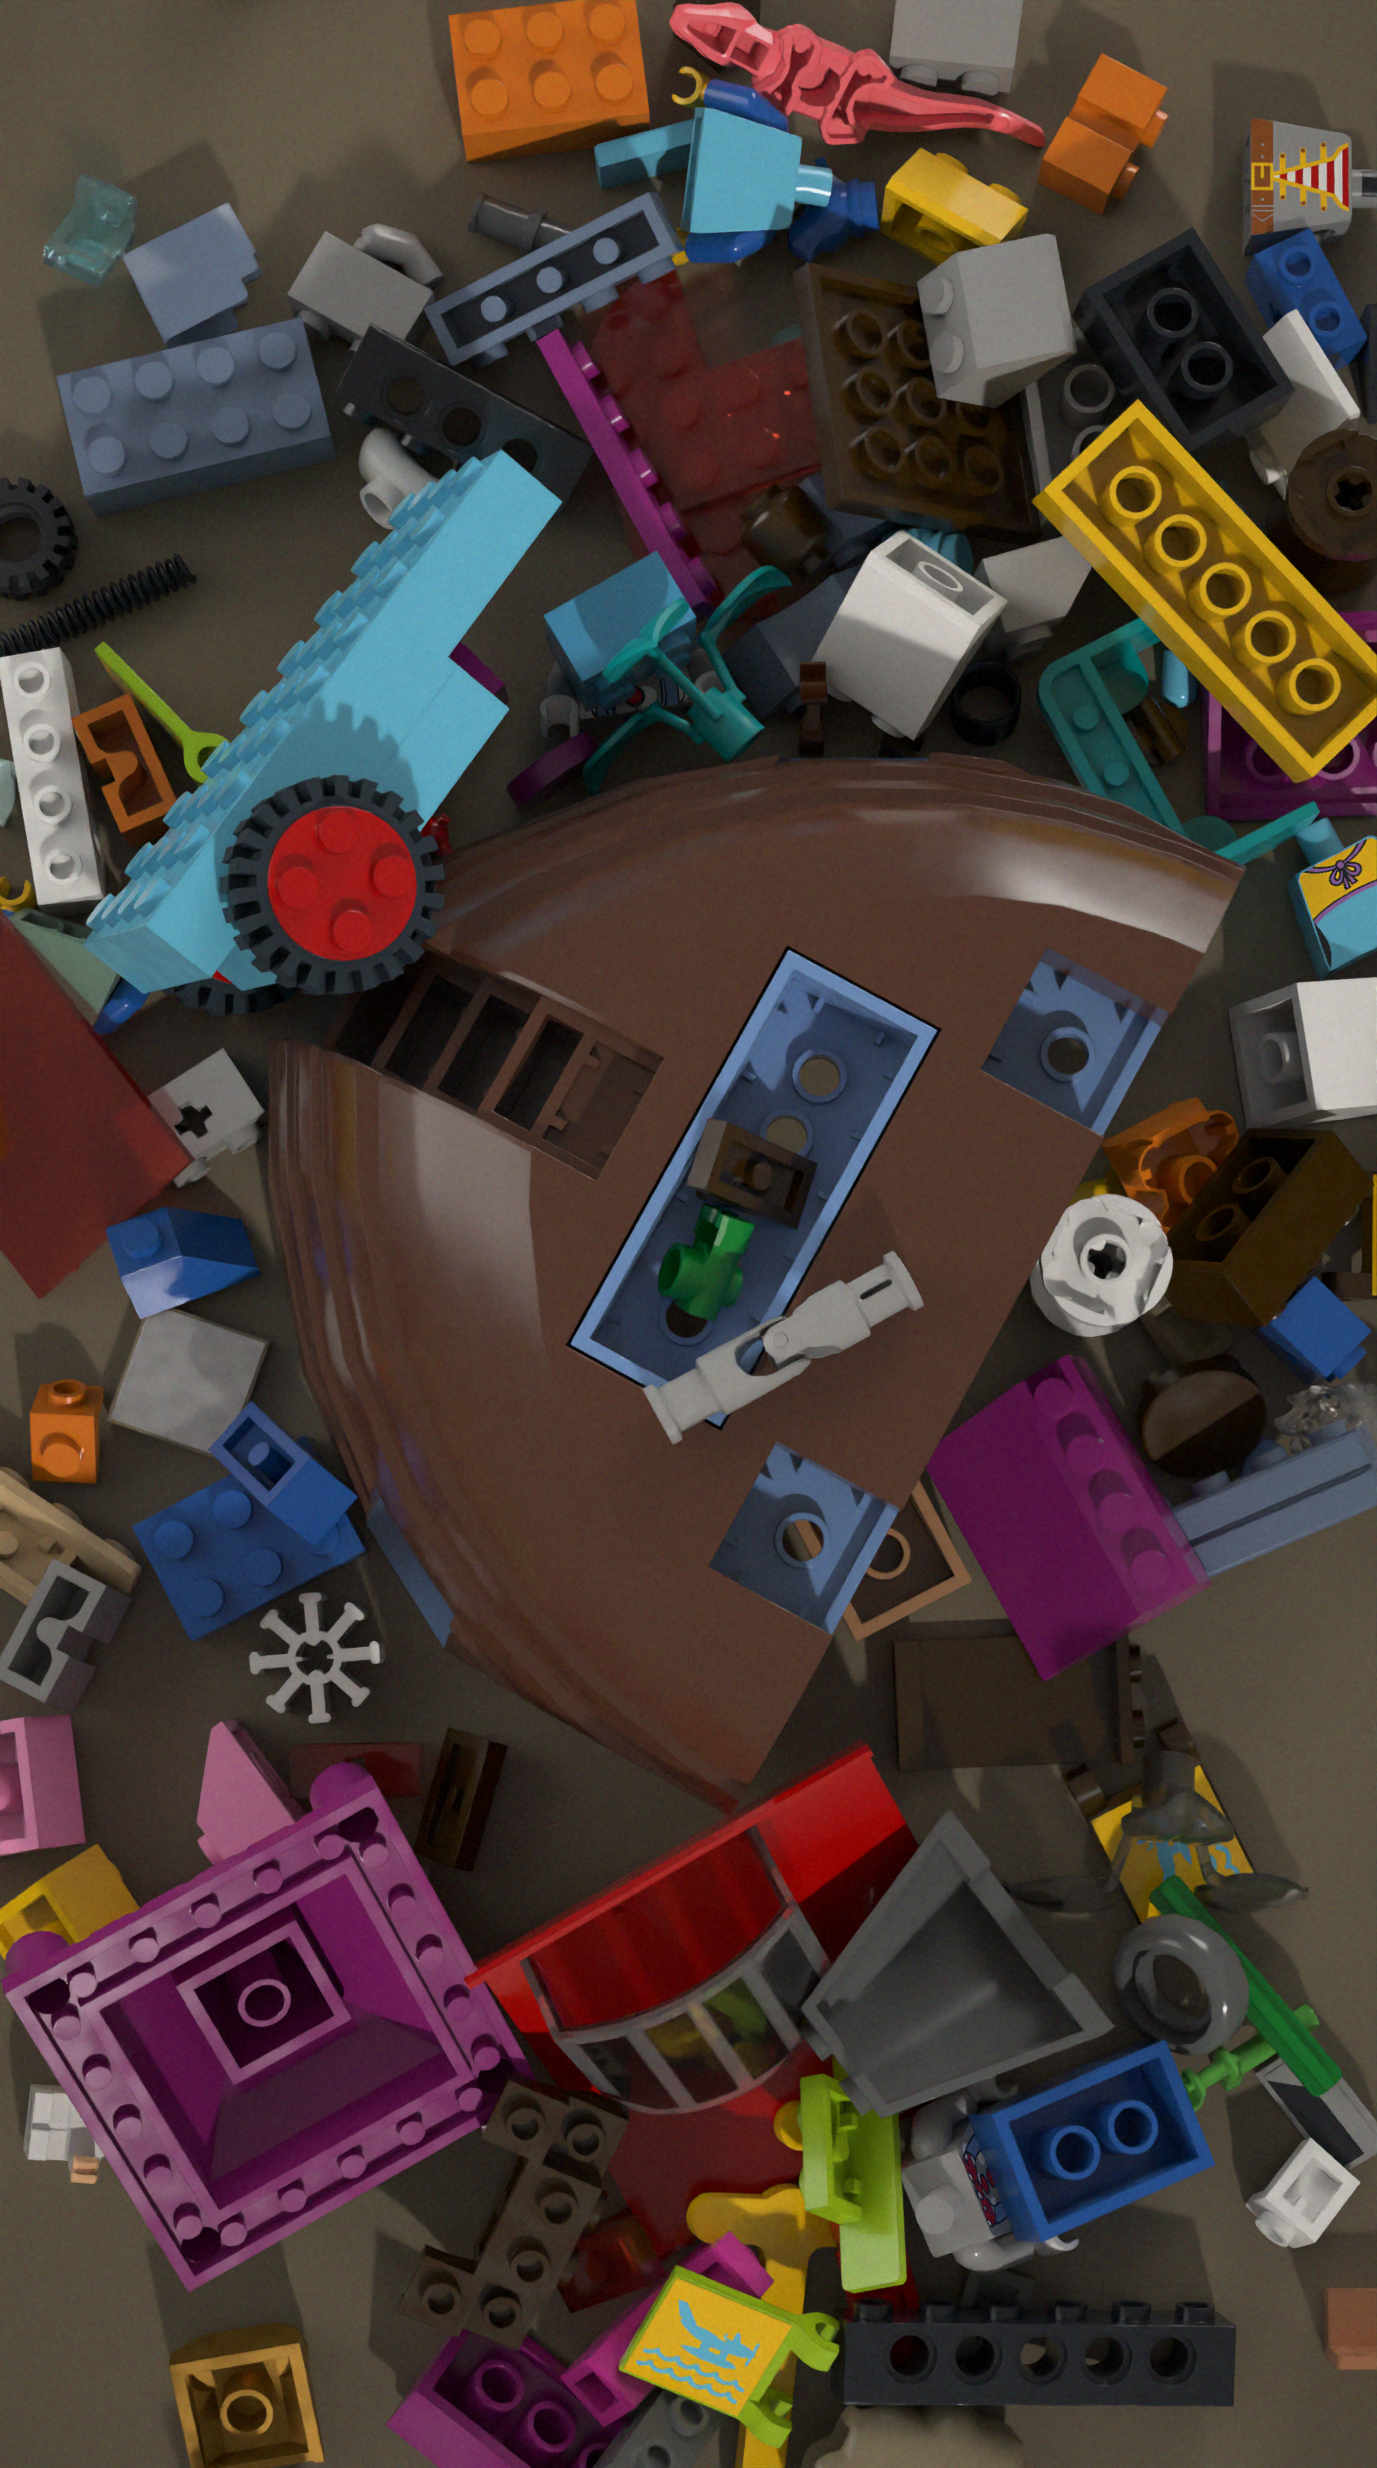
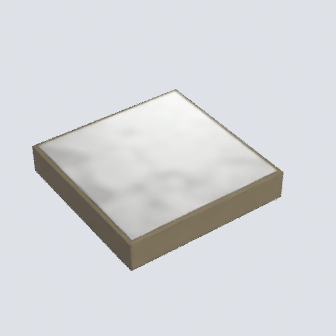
[106,1308,272,1459]

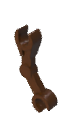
[797,662,827,755]

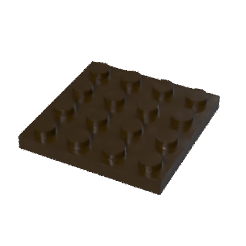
[792,262,1042,546]

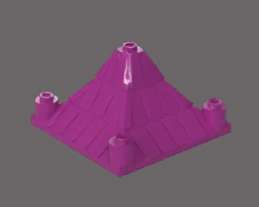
[0,1763,538,2292]

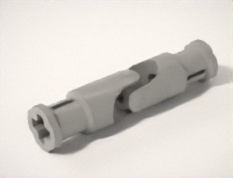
[642,1250,924,1445]

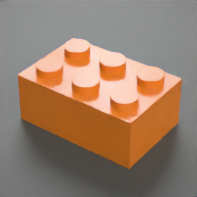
[448,0,650,163]

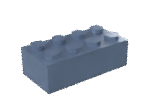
[56,317,338,517]

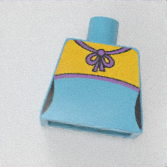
[1287,817,1377,981]

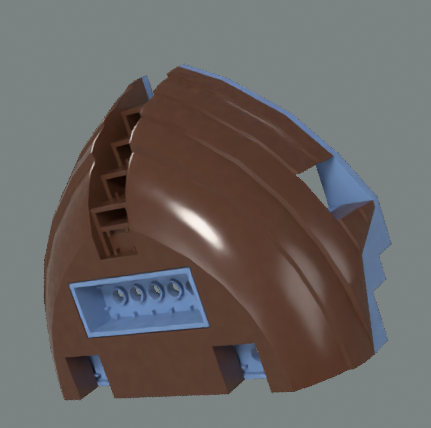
[268,753,1247,1816]

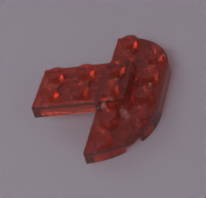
[590,264,821,625]

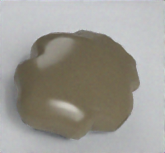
[801,2405,1023,2468]

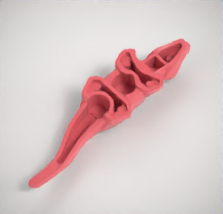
[669,2,1046,147]

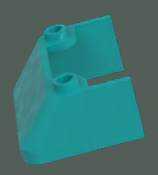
[1036,618,1320,865]

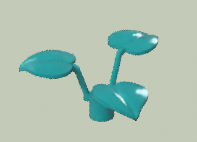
[582,565,792,797]

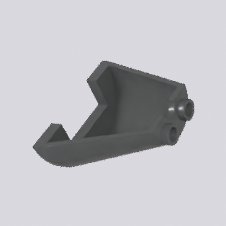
[799,1810,1115,2119]

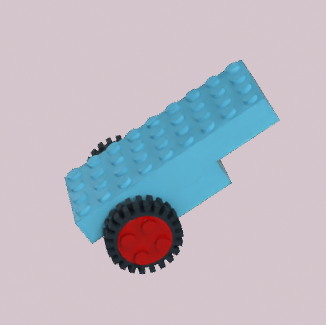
[82,449,562,1016]

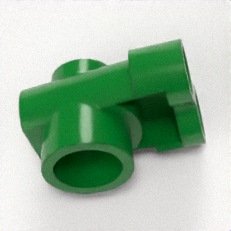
[658,1203,755,1321]

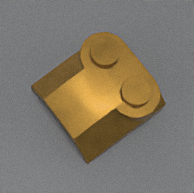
[169,2322,325,2468]

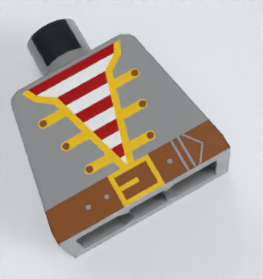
[1243,119,1377,256]

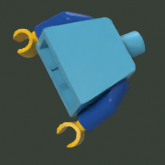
[672,67,832,266]

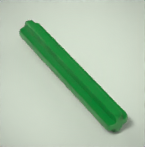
[1149,1874,1343,2097]

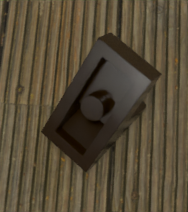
[686,1118,818,1229]

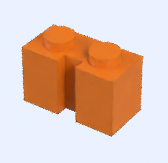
[1037,53,1169,216]
[71,693,179,848]

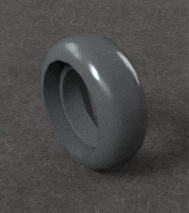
[1112,1913,1249,2056]

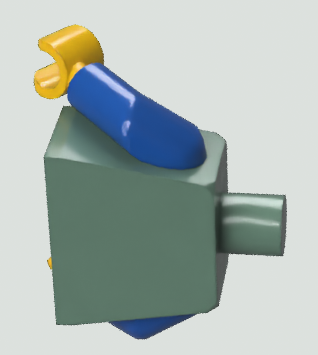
[0,877,151,1069]

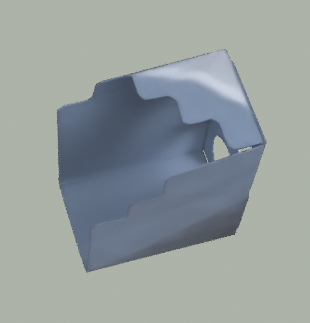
[122,202,262,349]

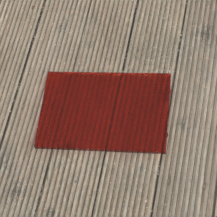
[0,909,195,1299]

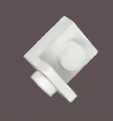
[1245,2138,1360,2248]

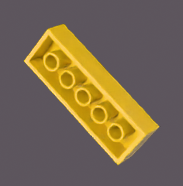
[1031,399,1377,784]

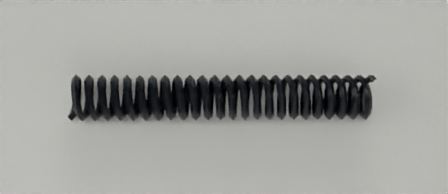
[0,553,197,658]

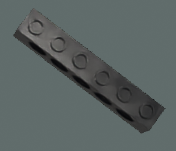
[830,2297,1236,2407]

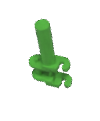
[1180,2004,1319,2114]

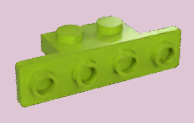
[797,2054,907,2293]

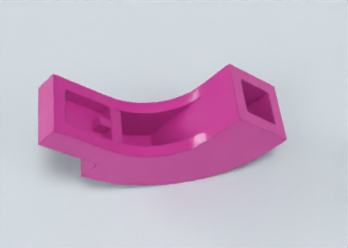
[560,2231,774,2427]

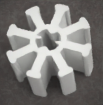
[249,1592,385,1724]

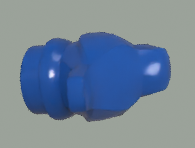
[787,157,880,263]

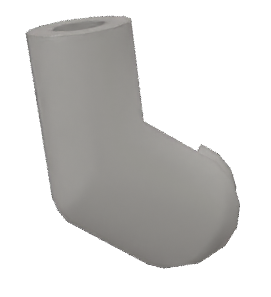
[353,223,445,291]

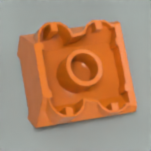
[1102,1097,1239,1235]

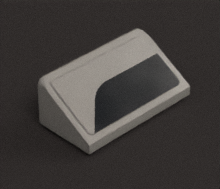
[1254,2055,1377,2171]

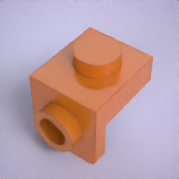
[30,1379,104,1484]

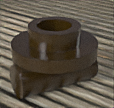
[1127,696,1189,766]

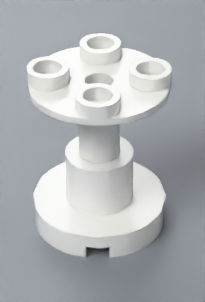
[1029,1194,1173,1337]

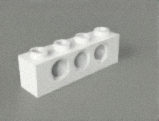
[0,647,110,918]

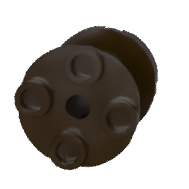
[1266,428,1377,596]

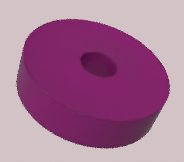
[505,732,598,811]

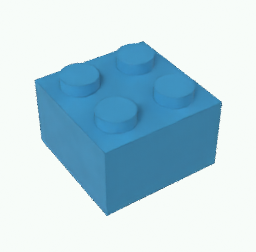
[543,551,696,713]

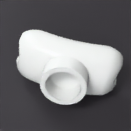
[358,427,440,529]

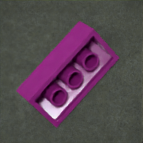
[385,2328,629,2468]

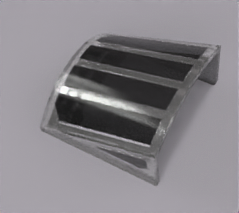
[519,1825,833,2115]

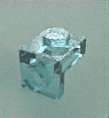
[43,174,137,289]

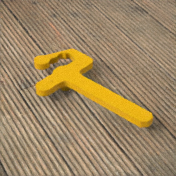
[686,2100,837,2468]

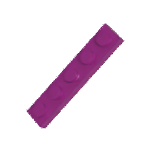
[536,328,717,625]

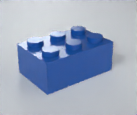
[132,1435,372,1642]
[967,2039,1215,2243]

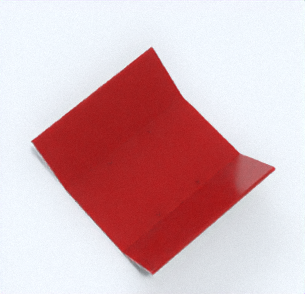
[464,1739,934,2262]

